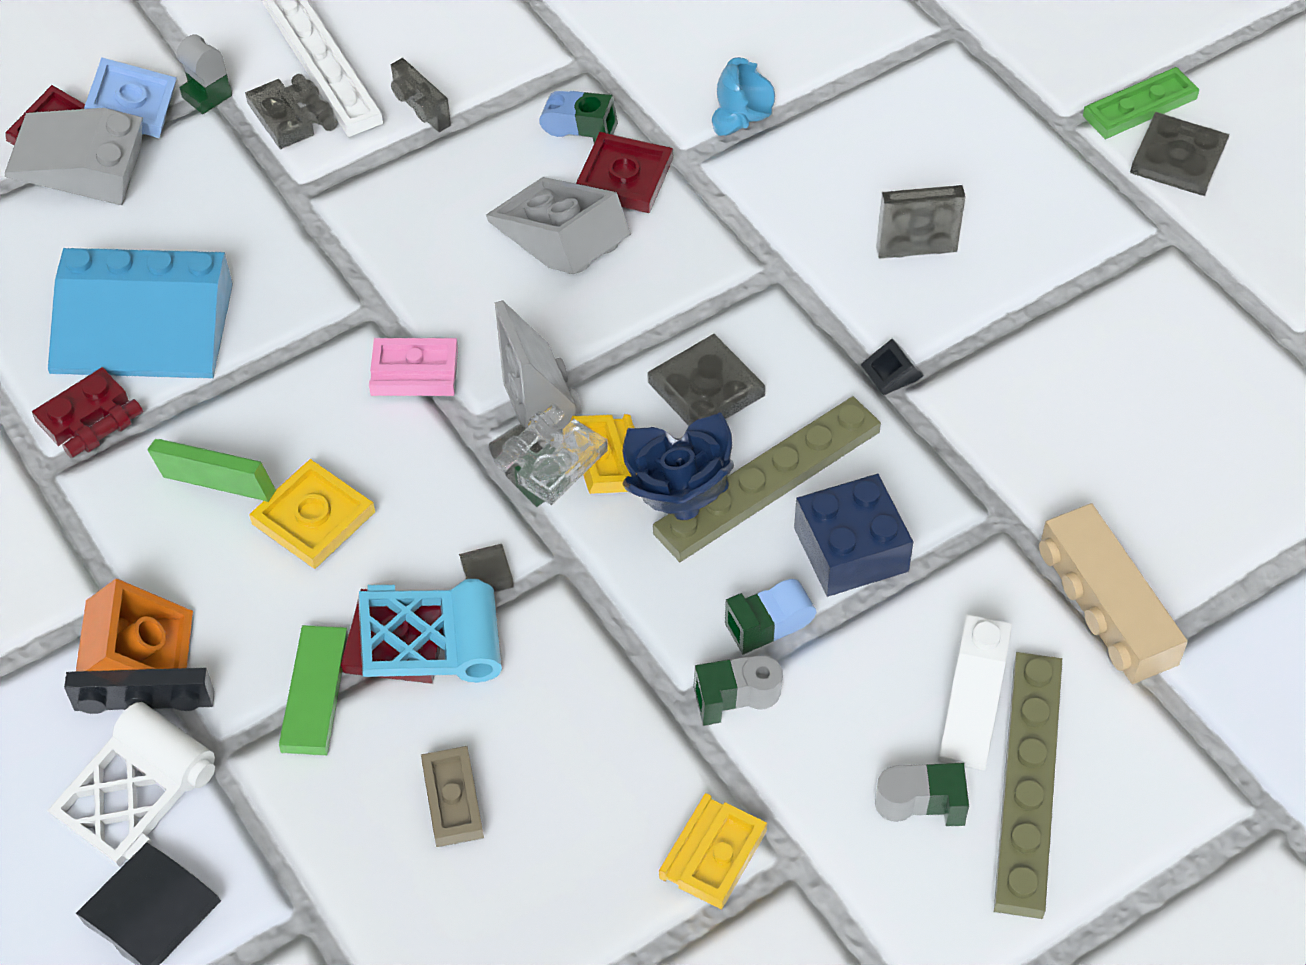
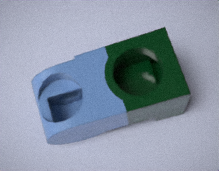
[539,91,618,143]

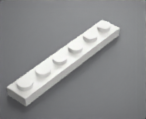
[261,0,383,137]

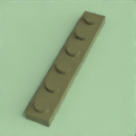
[653,396,881,563]
[993,652,1063,919]

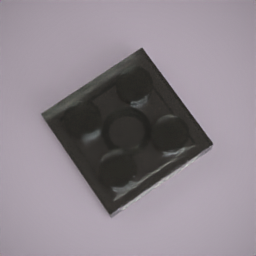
[1130,112,1230,196]
[876,185,966,259]
[647,333,765,426]

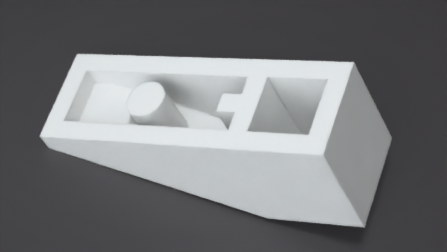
[938,615,1012,770]

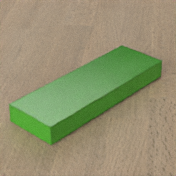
[1083,67,1200,139]
[147,439,276,502]
[279,625,349,756]

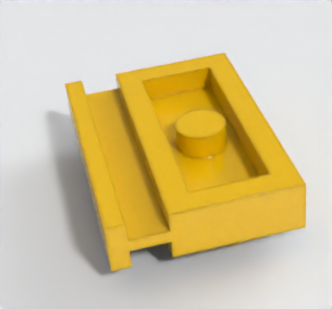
[568,414,634,494]
[659,793,767,910]

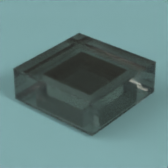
[459,543,514,592]

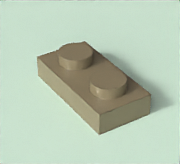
[421,746,484,847]

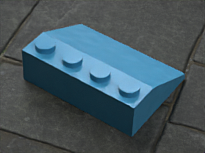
[48,248,233,378]

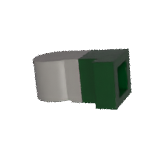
[177,34,232,114]
[693,656,783,726]
[875,763,969,826]

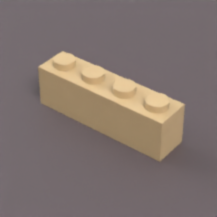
[1039,503,1188,685]

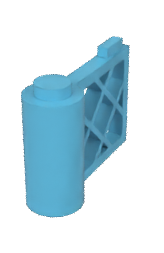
[358,579,502,683]

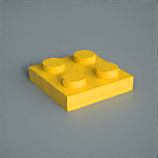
[249,459,375,569]

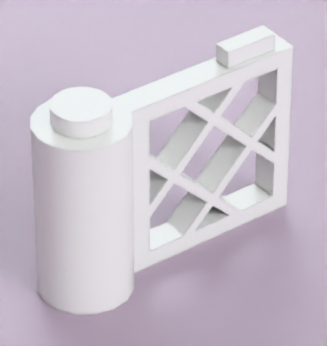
[47,702,215,867]

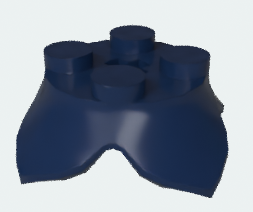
[622,412,734,520]

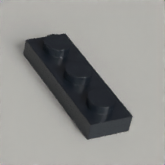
[64,668,214,714]

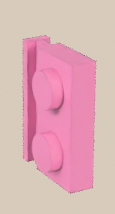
[369,338,458,396]

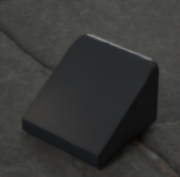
[860,338,924,395]

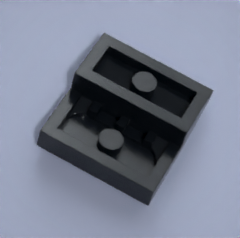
[76,842,221,965]

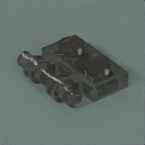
[245,73,338,149]

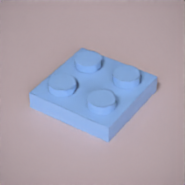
[84,57,177,138]

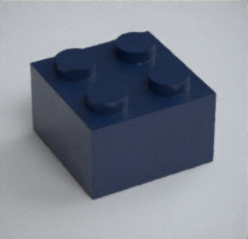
[794,473,914,597]

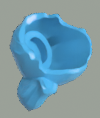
[712,57,775,136]

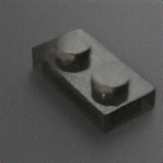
[390,58,451,132]

